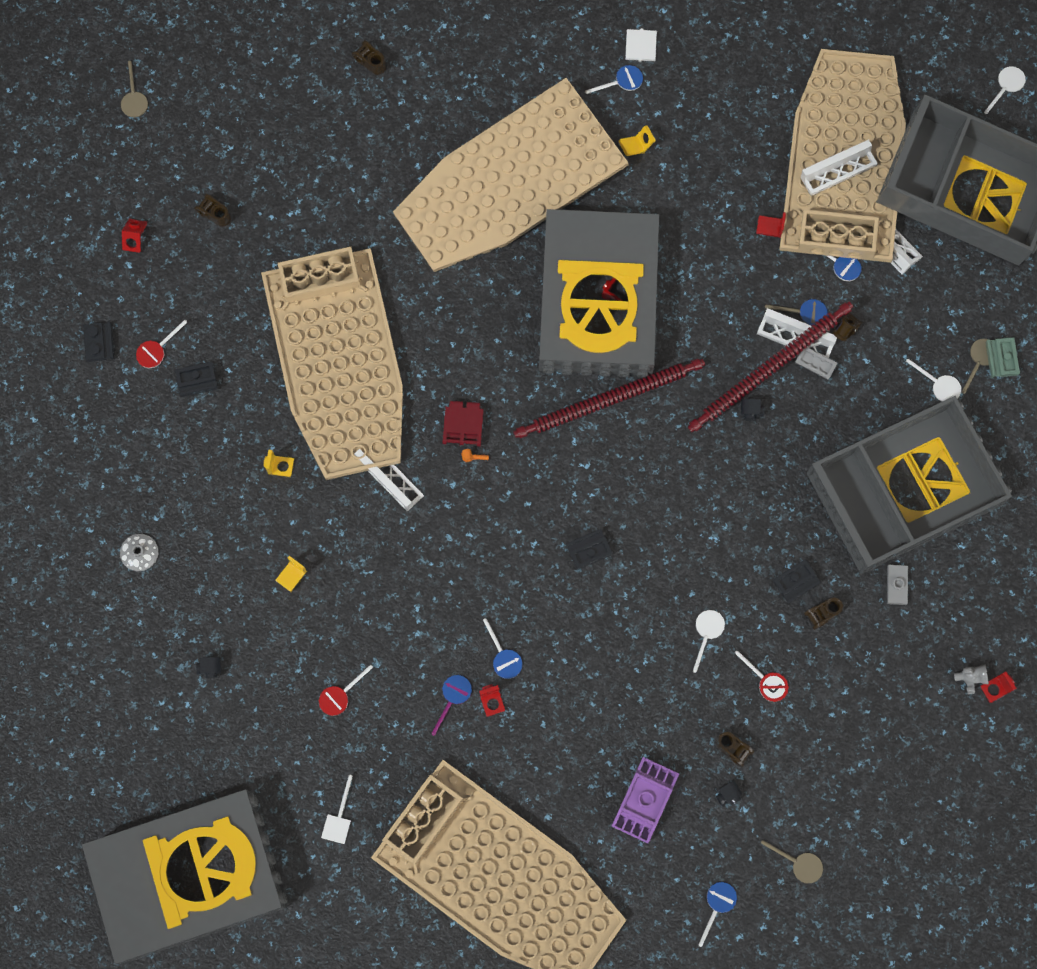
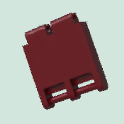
[443,401,483,447]

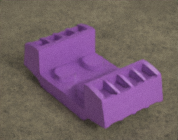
[612,757,679,843]

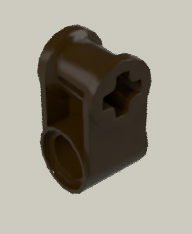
[352,40,386,75]
[194,194,231,227]
[833,313,863,341]
[804,598,843,630]
[716,732,754,768]

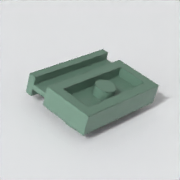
[985,337,1020,378]

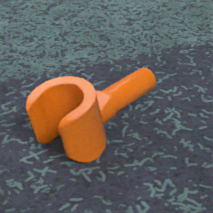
[461,449,489,462]

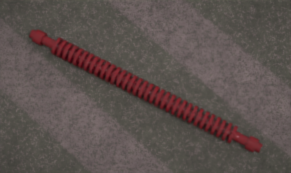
[687,301,853,433]
[513,358,705,439]

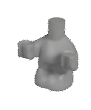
[954,664,989,694]

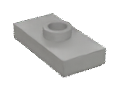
[795,347,837,380]
[887,565,908,605]

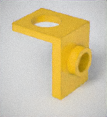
[618,125,655,156]
[264,450,294,477]
[276,556,307,592]

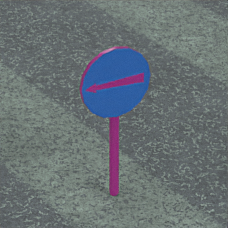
[432,675,472,736]

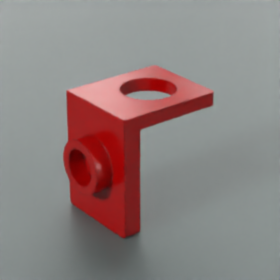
[756,212,786,238]
[122,219,147,253]
[602,278,623,301]
[980,672,1017,703]
[479,684,505,717]

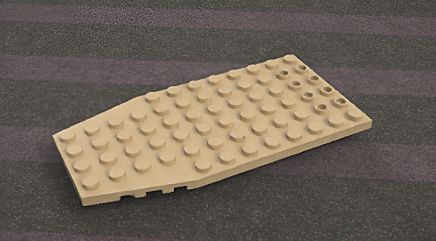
[780,49,906,263]
[393,78,628,272]
[261,247,403,480]
[371,760,626,969]

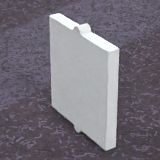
[625,28,657,62]

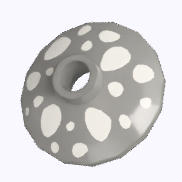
[120,534,158,572]

